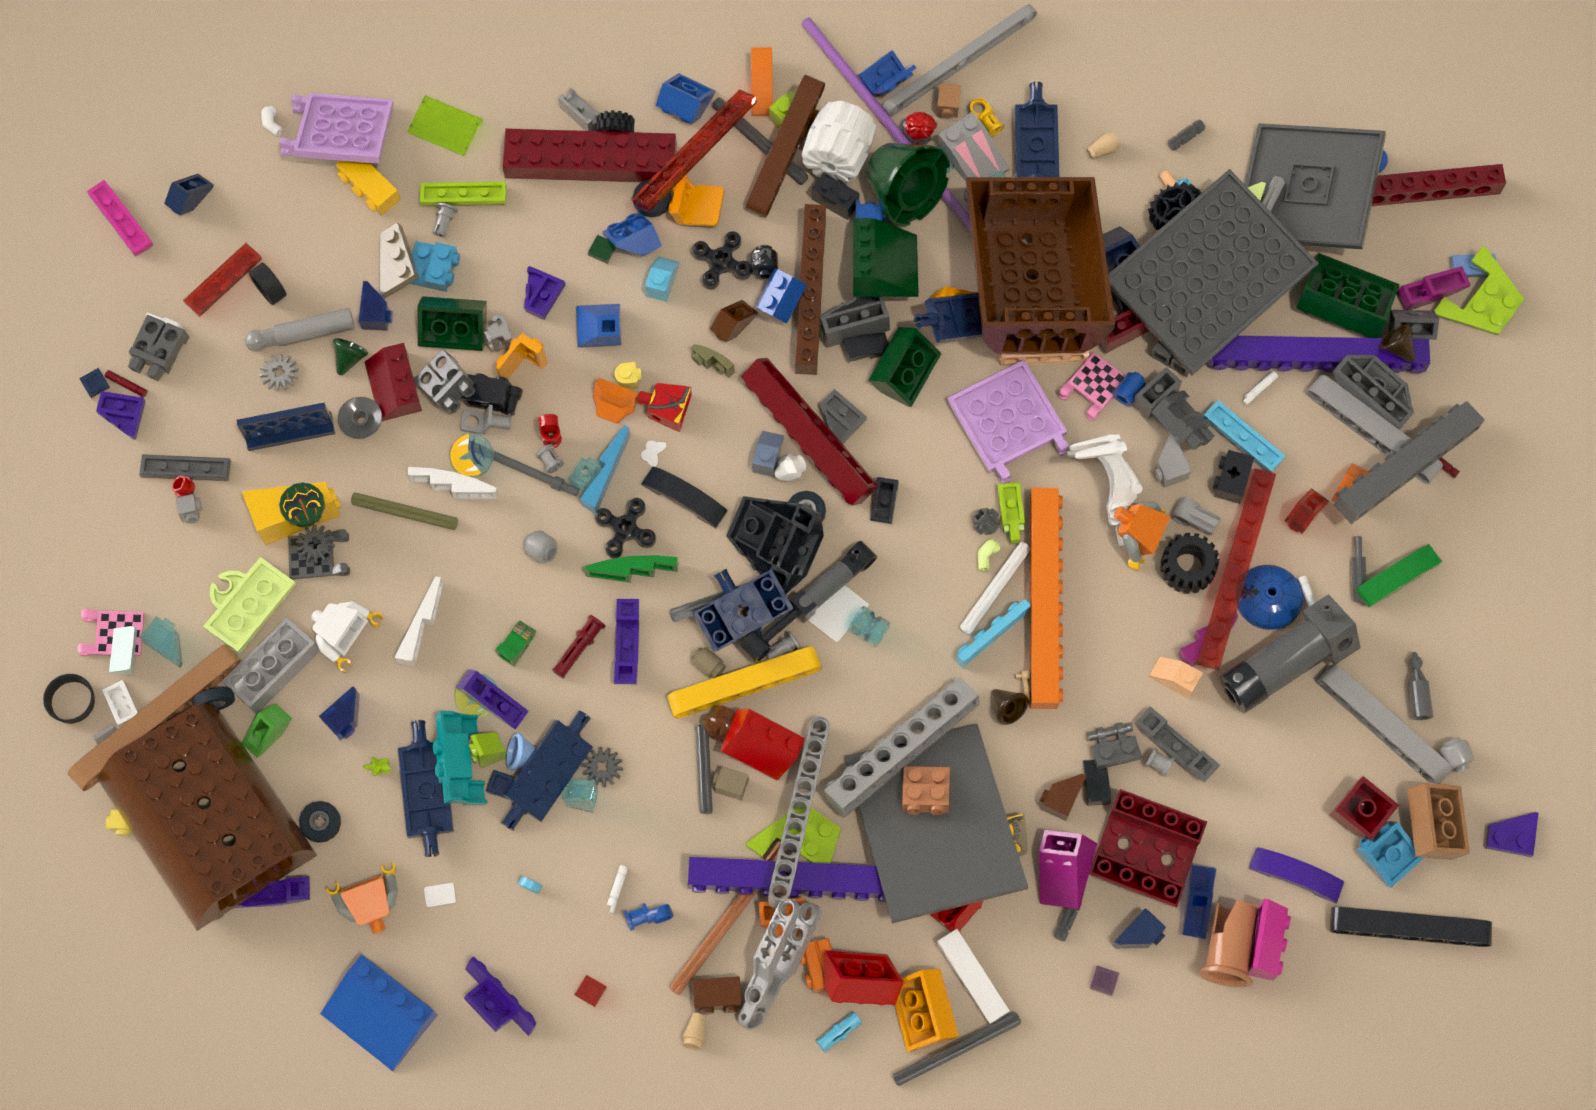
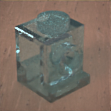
[568,457,602,493]

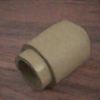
[692,647,726,678]

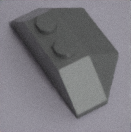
[1333,355,1414,429]

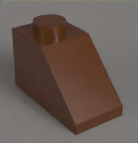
[710,300,758,342]
[1039,774,1086,821]

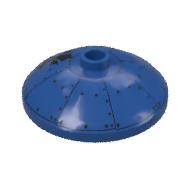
[1235,565,1303,630]

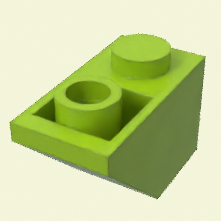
[468,732,506,769]

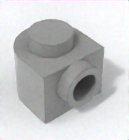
[176,494,202,523]

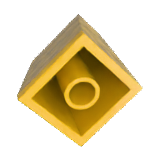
[242,482,341,545]

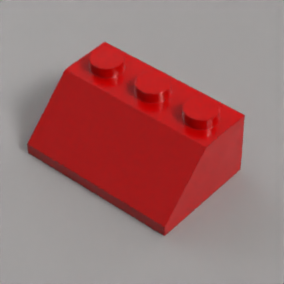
[720,708,805,781]
[823,950,904,1006]

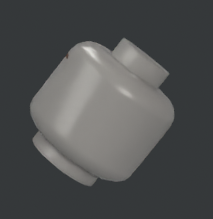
[524,530,558,563]
[1440,737,1474,773]

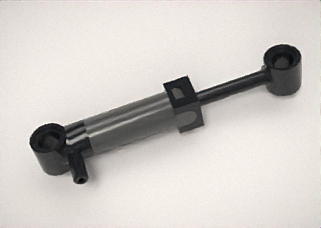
[740,541,877,663]

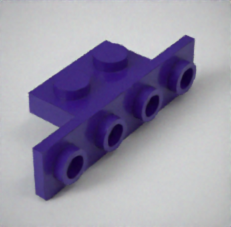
[464,957,537,1036]

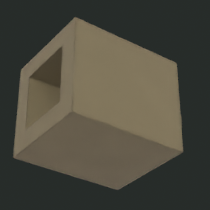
[712,766,749,801]

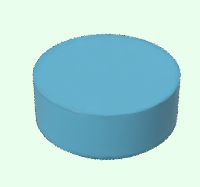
[518,876,542,894]

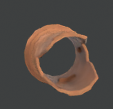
[1198,900,1259,987]

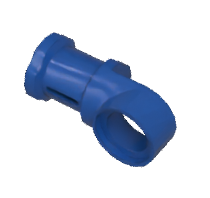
[624,903,674,931]

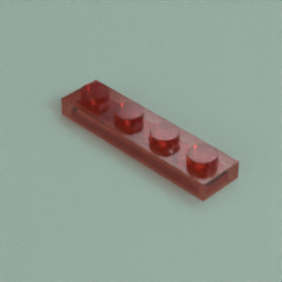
[183,243,262,317]

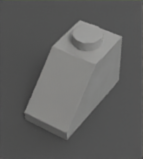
[1154,434,1191,488]

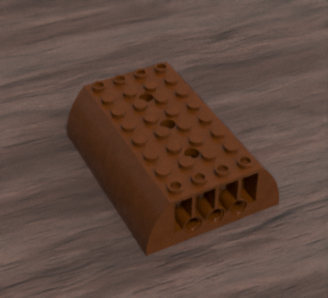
[965,177,1115,354]
[99,704,317,931]

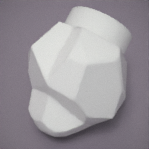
[774,454,806,481]

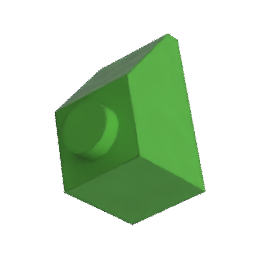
[242,703,292,758]

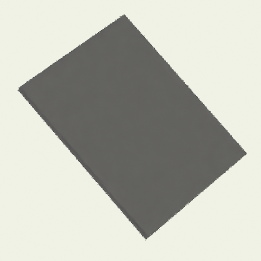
[1108,169,1319,376]
[845,724,1028,924]

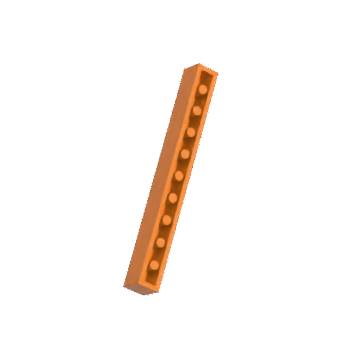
[1030,487,1063,709]

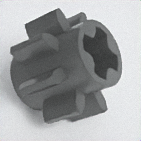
[973,507,1000,535]

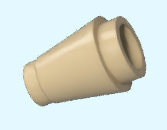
[1087,132,1120,159]
[682,1013,706,1050]

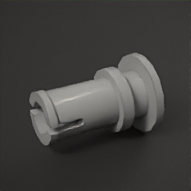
[432,203,458,237]
[767,631,801,659]

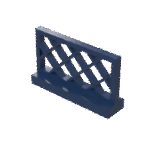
[236,402,335,451]

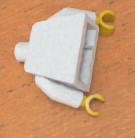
[311,601,383,673]

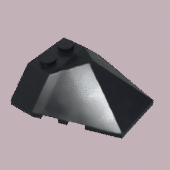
[727,496,824,594]

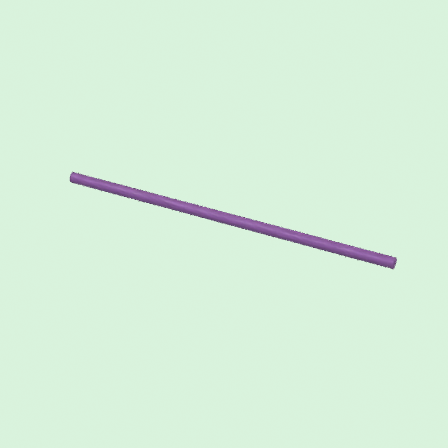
[802,17,971,233]

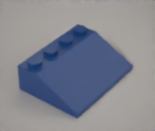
[320,954,438,1071]

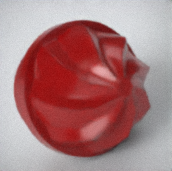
[172,475,195,497]

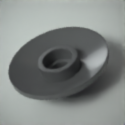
[338,397,382,439]

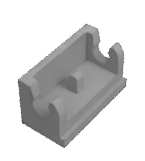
[558,88,599,131]

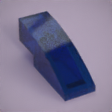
[1182,863,1216,939]

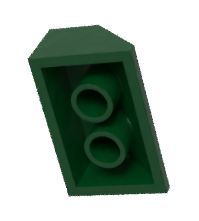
[417,296,487,351]
[868,327,942,407]

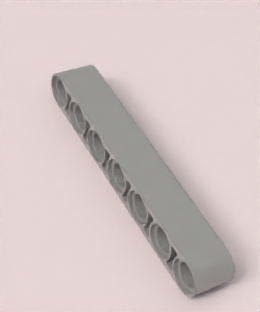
[1307,375,1443,484]
[1317,664,1452,784]

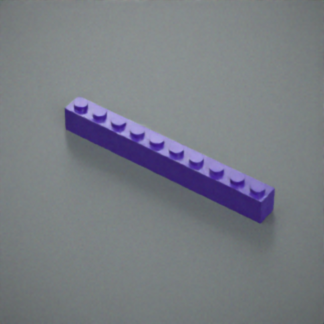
[1207,335,1430,374]
[687,857,886,902]

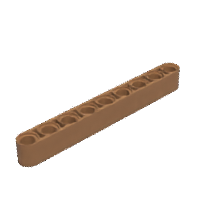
[68,644,242,791]

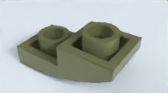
[691,344,735,378]

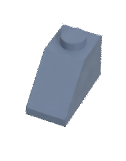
[752,431,784,477]

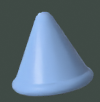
[506,733,536,771]

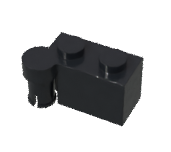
[461,373,523,416]

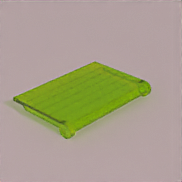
[407,95,483,156]

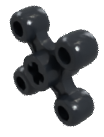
[692,231,752,290]
[595,498,656,559]

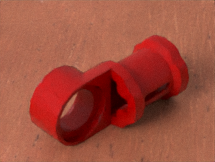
[538,414,562,448]

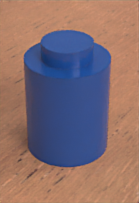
[1113,372,1146,406]

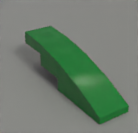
[1356,544,1442,607]
[585,555,679,583]

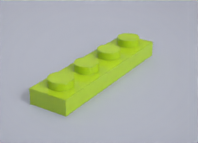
[420,181,507,206]

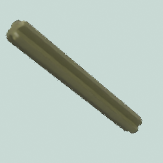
[351,492,458,530]

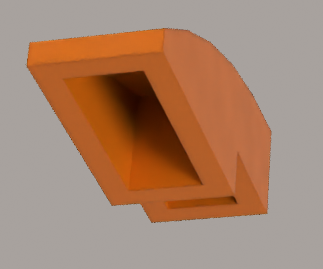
[751,47,773,116]

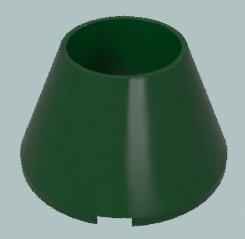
[866,143,950,226]

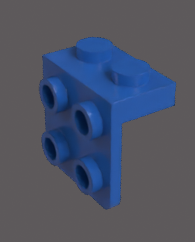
[858,50,916,96]

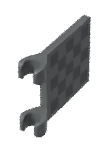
[288,529,350,580]

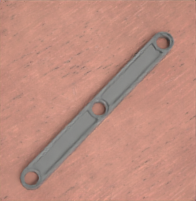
[883,4,1037,116]

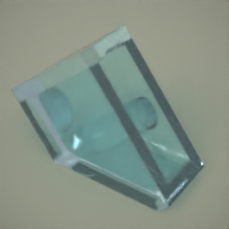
[139,616,183,668]
[562,780,599,813]

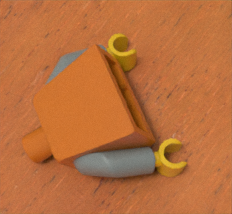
[1114,501,1170,570]
[326,862,398,934]

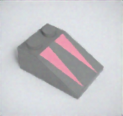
[937,112,1009,181]

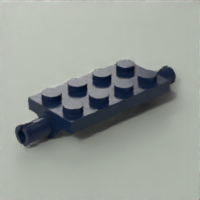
[1015,81,1059,177]
[914,293,983,343]
[501,710,593,831]
[398,720,454,857]

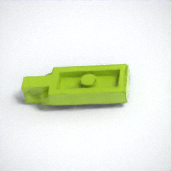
[997,482,1025,544]

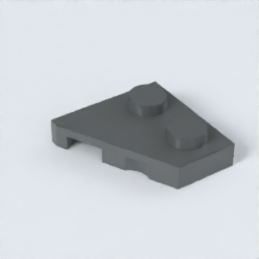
[820,389,867,444]

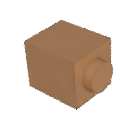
[936,83,961,118]

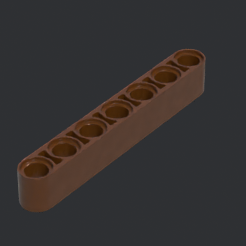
[746,74,825,217]

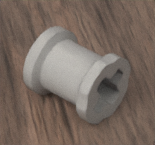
[536,444,564,474]
[1145,748,1175,777]

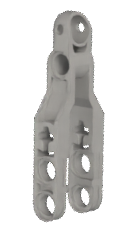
[738,898,821,1030]

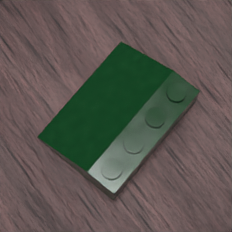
[853,218,919,297]
[1296,253,1400,338]

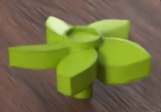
[363,756,391,776]

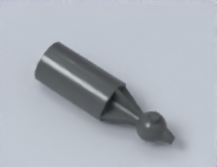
[1408,652,1433,720]

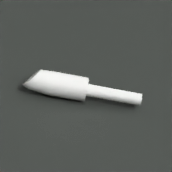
[146,312,183,329]

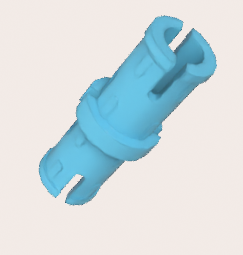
[816,1012,862,1053]

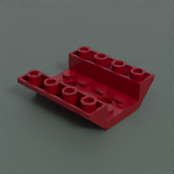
[1089,789,1207,908]

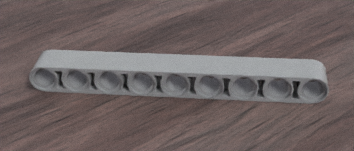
[768,716,830,909]

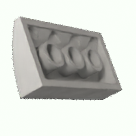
[222,617,320,714]

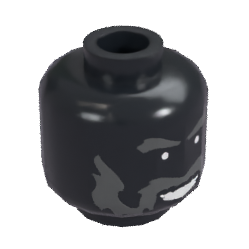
[750,245,778,279]

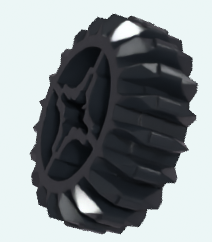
[1148,182,1201,231]

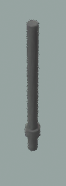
[468,440,580,496]

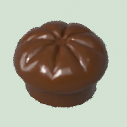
[703,705,736,744]

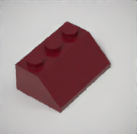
[365,343,422,421]

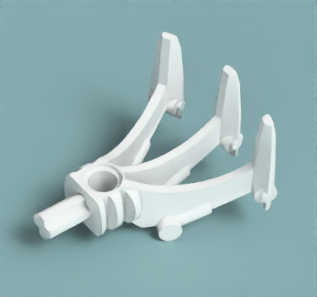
[1067,434,1143,546]

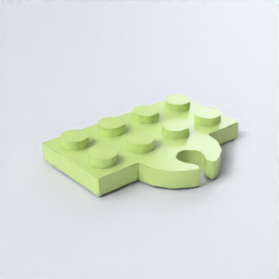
[203,557,296,654]

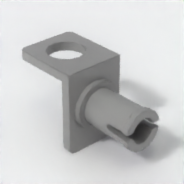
[460,405,512,435]

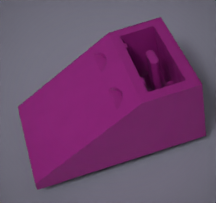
[1039,830,1097,910]

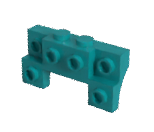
[433,711,487,806]

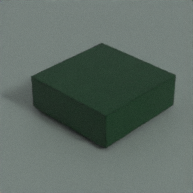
[588,235,616,264]

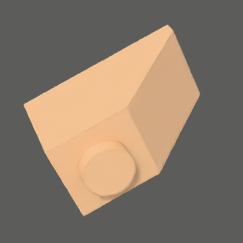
[1149,657,1203,699]

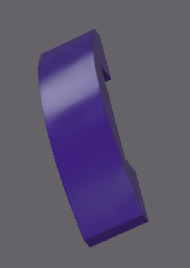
[614,599,639,685]
[1249,847,1344,903]
[235,876,310,908]

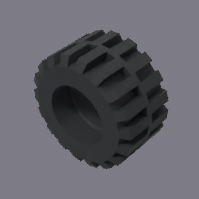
[1160,532,1220,594]

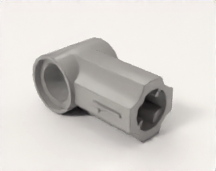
[1172,497,1221,535]

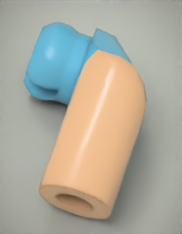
[1160,170,1191,187]

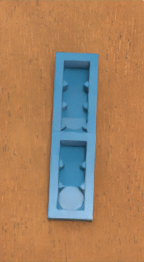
[580,425,630,514]

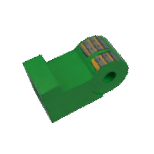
[495,621,536,667]

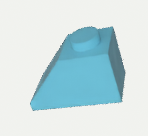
[645,257,679,302]

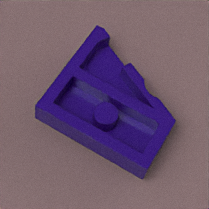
[96,391,146,440]
[1485,812,1539,857]

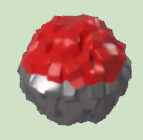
[903,112,938,145]

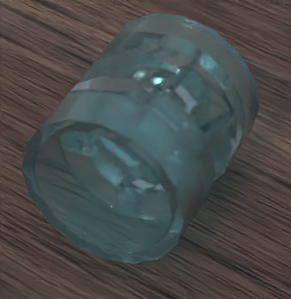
[848,606,890,647]

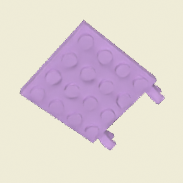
[279,93,394,164]
[947,360,1069,484]

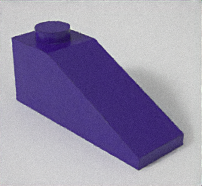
[456,669,529,729]

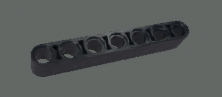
[1330,907,1492,947]

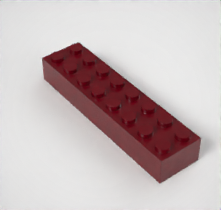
[502,128,677,184]

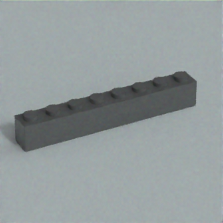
[1334,401,1485,525]

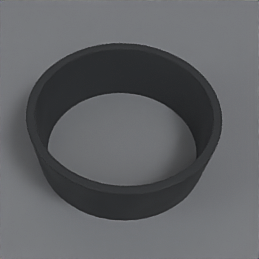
[43,674,95,724]

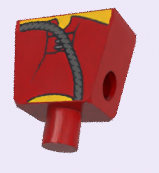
[638,383,692,432]

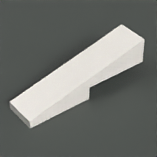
[394,576,443,667]
[102,680,139,728]
[938,929,1010,1025]

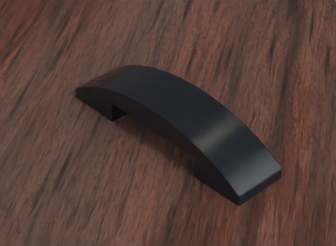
[641,466,728,529]

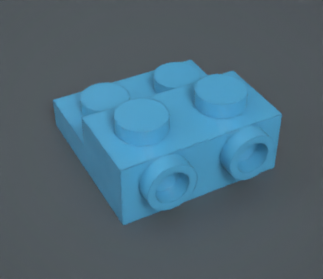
[410,241,460,292]
[1356,821,1424,887]

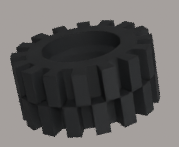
[596,110,635,132]

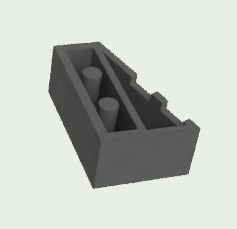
[820,296,890,347]

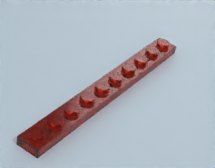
[1197,468,1276,671]

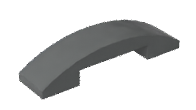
[1135,706,1220,782]

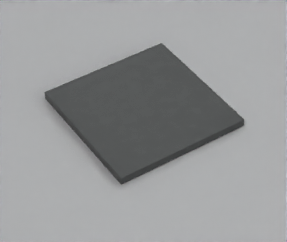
[1245,123,1386,250]

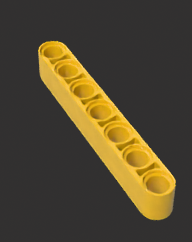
[667,646,822,718]

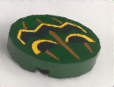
[279,482,326,527]

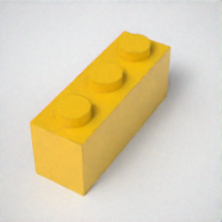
[336,161,400,216]

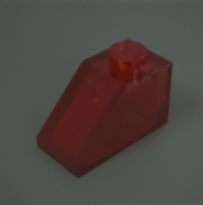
[1285,488,1330,534]

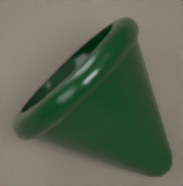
[333,338,368,376]

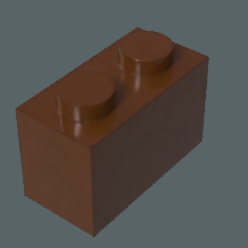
[693,976,742,1015]

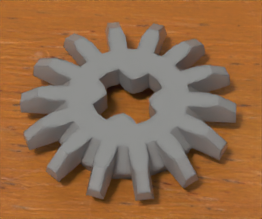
[260,354,299,391]

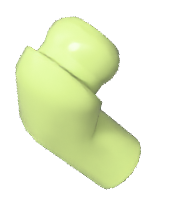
[978,539,1000,571]

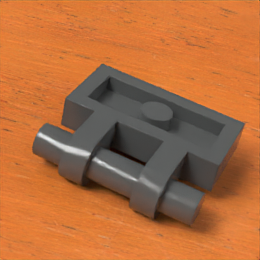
[1087,722,1142,770]

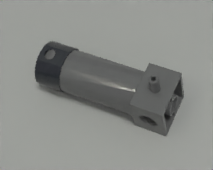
[1219,594,1361,713]

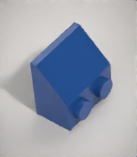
[655,73,716,123]
[755,269,807,323]

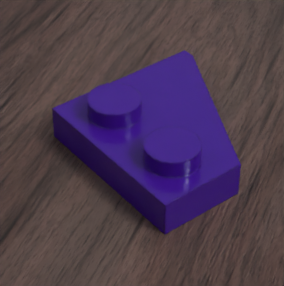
[524,266,566,320]

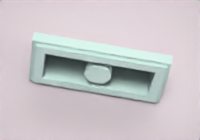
[109,626,137,674]

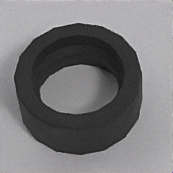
[248,262,287,305]

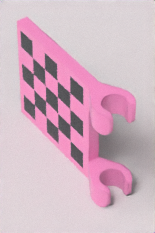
[1058,353,1125,421]
[78,609,144,656]

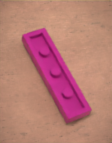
[87,180,153,257]

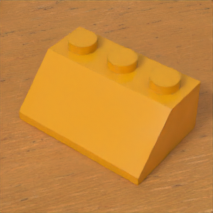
[895,968,959,1052]

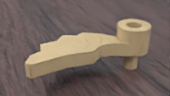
[1015,670,1030,708]

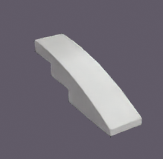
[408,467,498,499]

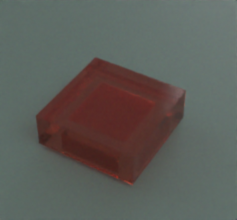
[575,975,607,1008]

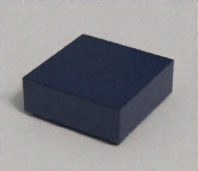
[79,368,110,398]
[486,770,515,800]

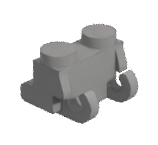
[484,314,512,352]

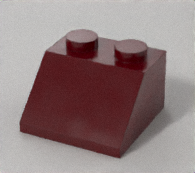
[1329,776,1399,841]

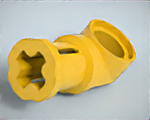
[969,98,1005,137]

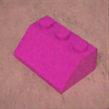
[1248,898,1291,981]

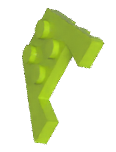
[1434,245,1525,335]
[746,807,841,864]

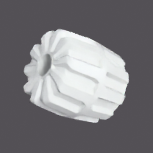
[802,101,876,183]

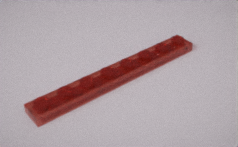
[632,89,757,212]

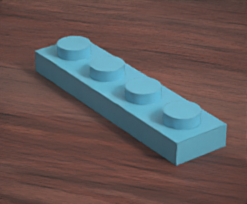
[1204,400,1285,474]
[956,599,1031,668]

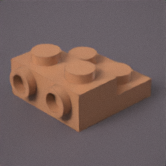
[902,766,950,815]

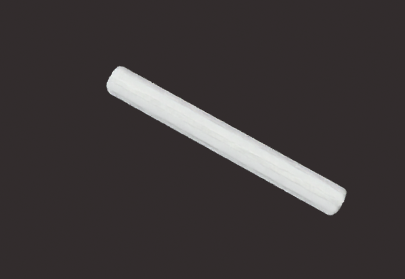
[960,542,1031,634]

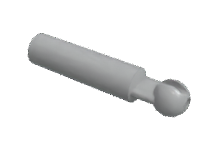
[245,308,355,351]

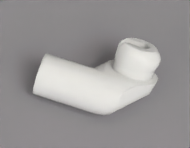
[261,106,283,137]

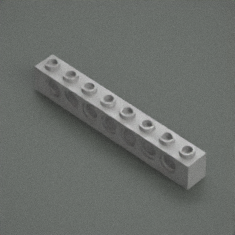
[824,677,979,818]

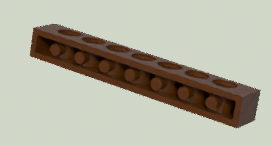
[795,204,826,375]

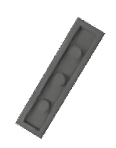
[139,454,231,481]

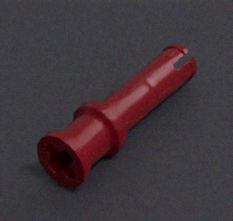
[552,615,606,679]

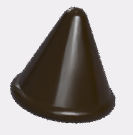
[1380,325,1415,362]
[992,689,1029,725]

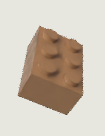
[1407,783,1470,860]

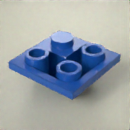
[602,212,662,256]
[577,304,621,347]

